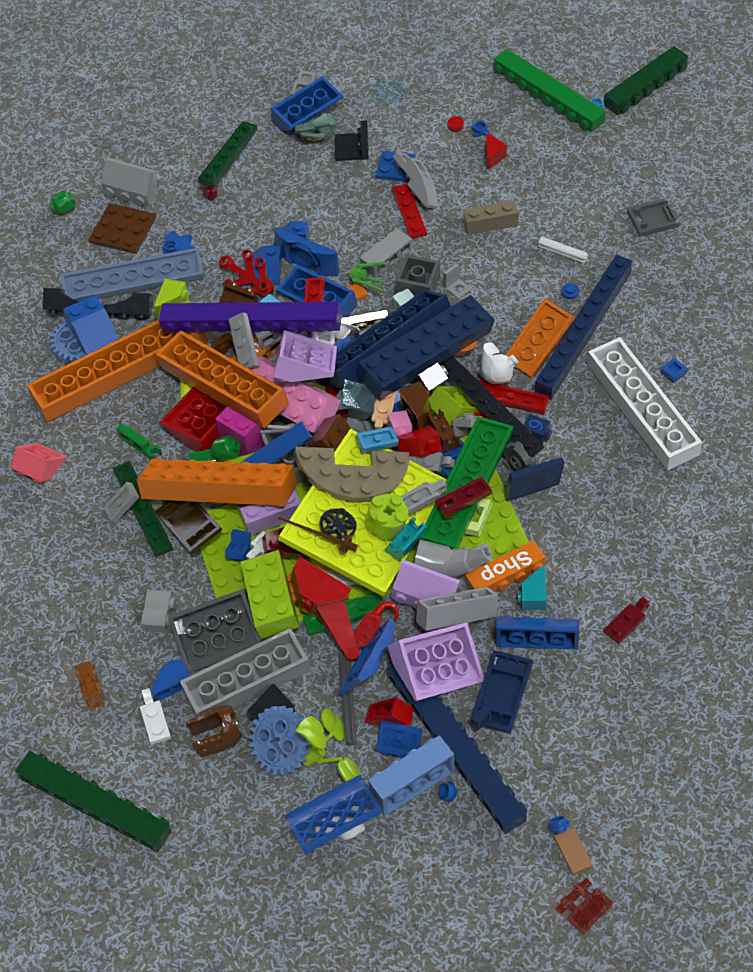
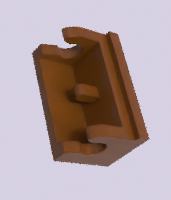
[427,409,461,453]

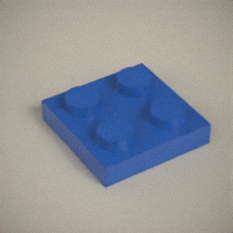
[376,151,415,182]

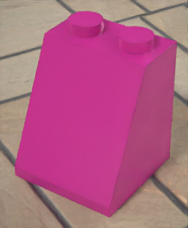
[215,407,264,456]

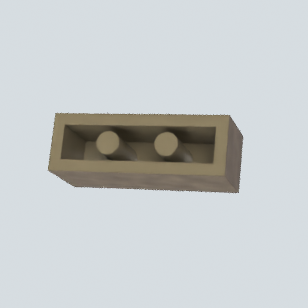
[463,200,518,235]

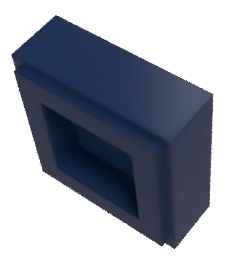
[471,705,491,731]

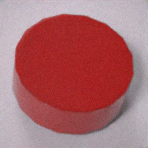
[447,116,464,132]

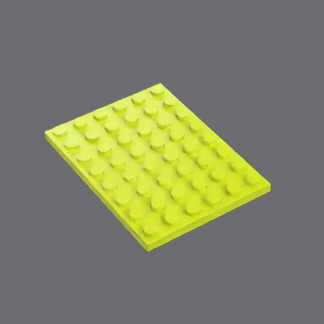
[278,429,447,597]

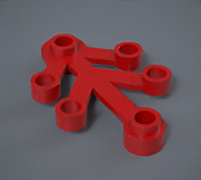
[219,249,274,296]

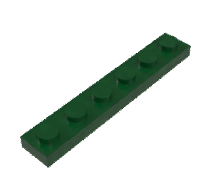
[198,121,258,187]
[112,461,173,558]

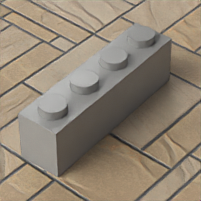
[416,587,498,631]

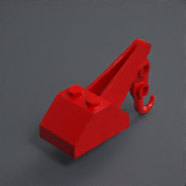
[290,557,399,662]

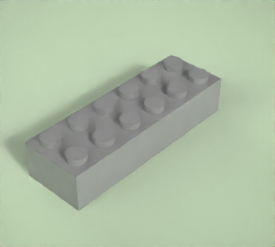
[180,628,310,717]

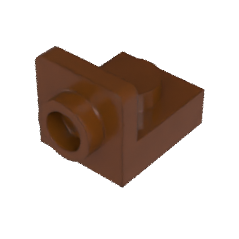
[210,332,236,354]

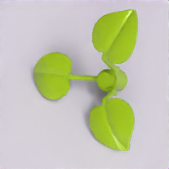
[295,708,361,782]

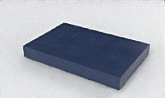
[504,457,565,501]

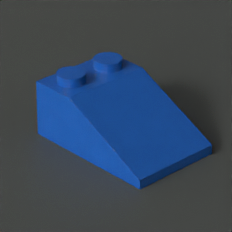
[64,295,119,355]

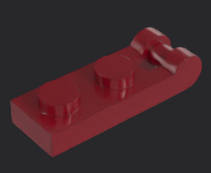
[435,476,492,519]

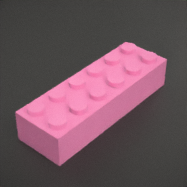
[250,355,341,433]

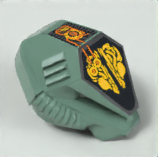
[295,112,337,142]

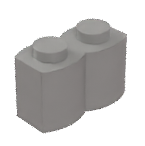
[141,590,176,633]

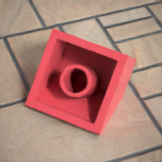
[10,443,67,483]

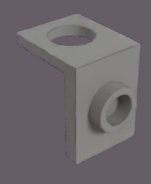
[444,263,471,298]

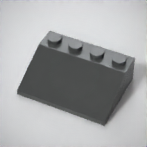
[168,589,262,673]

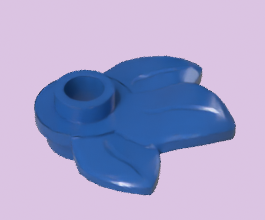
[162,231,195,254]

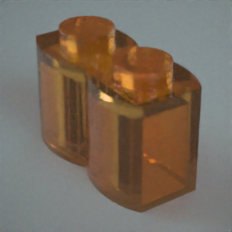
[75,661,105,710]

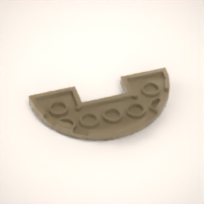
[294,447,410,502]

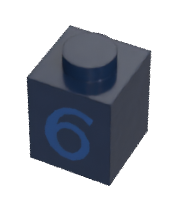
[524,414,552,444]

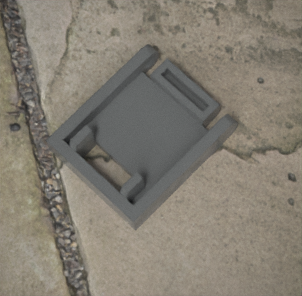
[627,198,679,237]

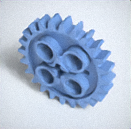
[49,319,86,364]
[248,706,311,775]

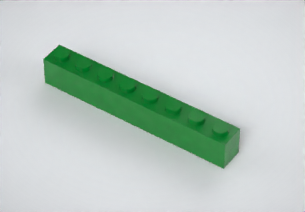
[494,49,606,133]

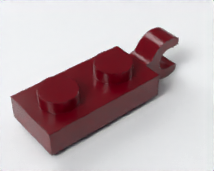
[603,596,650,644]

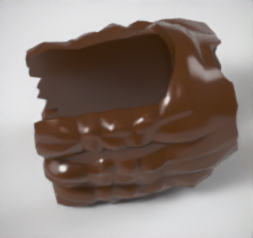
[186,705,243,757]

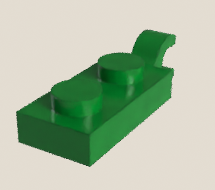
[117,423,162,460]

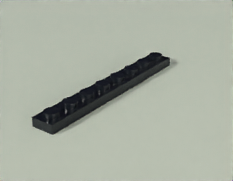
[440,356,544,457]

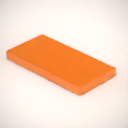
[506,298,575,378]

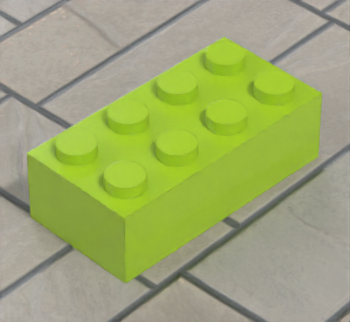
[241,550,300,639]

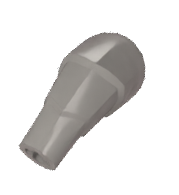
[414,539,492,578]

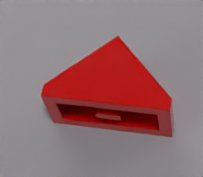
[486,133,507,169]

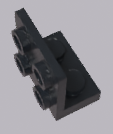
[335,120,369,161]

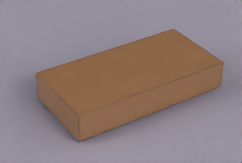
[554,828,593,876]

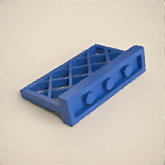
[285,774,382,854]

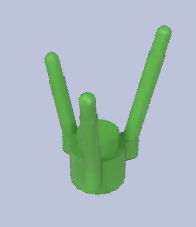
[349,261,386,292]

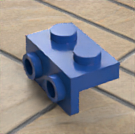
[375,720,423,759]

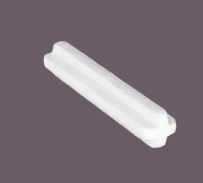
[538,237,588,263]

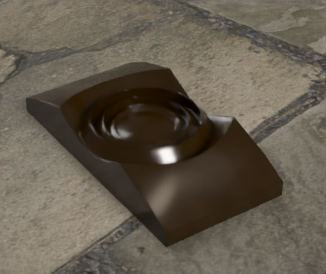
[155,500,223,554]

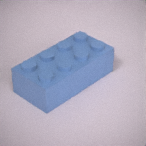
[368,735,455,816]

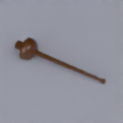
[278,516,358,555]

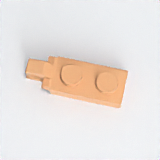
[371,390,398,430]

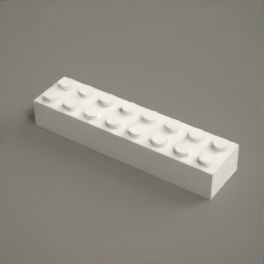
[587,337,702,471]

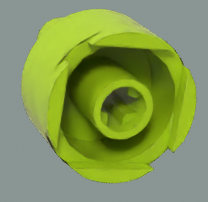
[365,494,408,540]

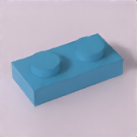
[355,426,399,453]

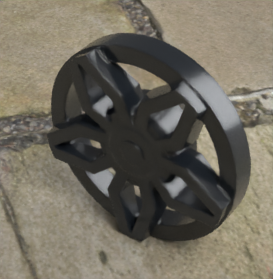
[319,508,357,539]

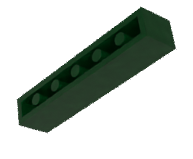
[604,46,688,116]

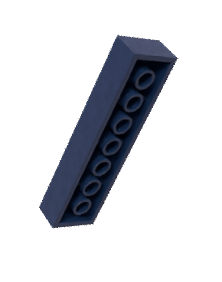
[322,290,451,391]
[356,295,495,401]

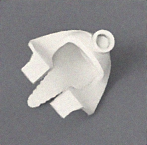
[476,342,519,384]

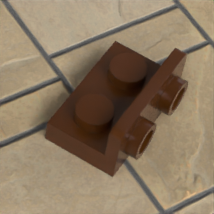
[218,281,259,303]

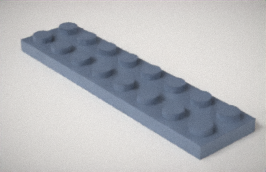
[60,248,204,302]

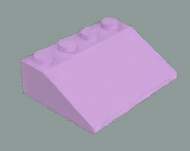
[273,330,337,382]
[387,622,484,701]

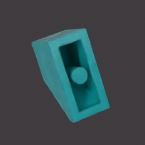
[518,566,546,610]

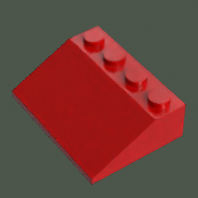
[159,387,227,452]

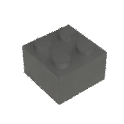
[395,254,440,297]

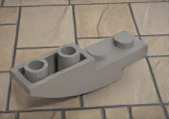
[393,152,438,209]

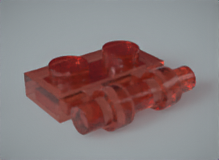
[555,878,613,935]

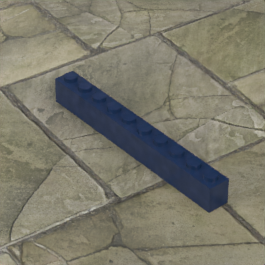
[535,255,632,400]
[386,664,528,835]

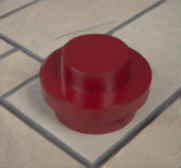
[203,185,217,201]

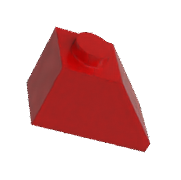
[397,425,442,457]
[364,697,414,726]

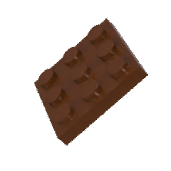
[88,203,157,254]

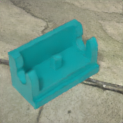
[384,517,427,562]

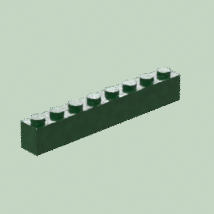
[15,750,172,853]

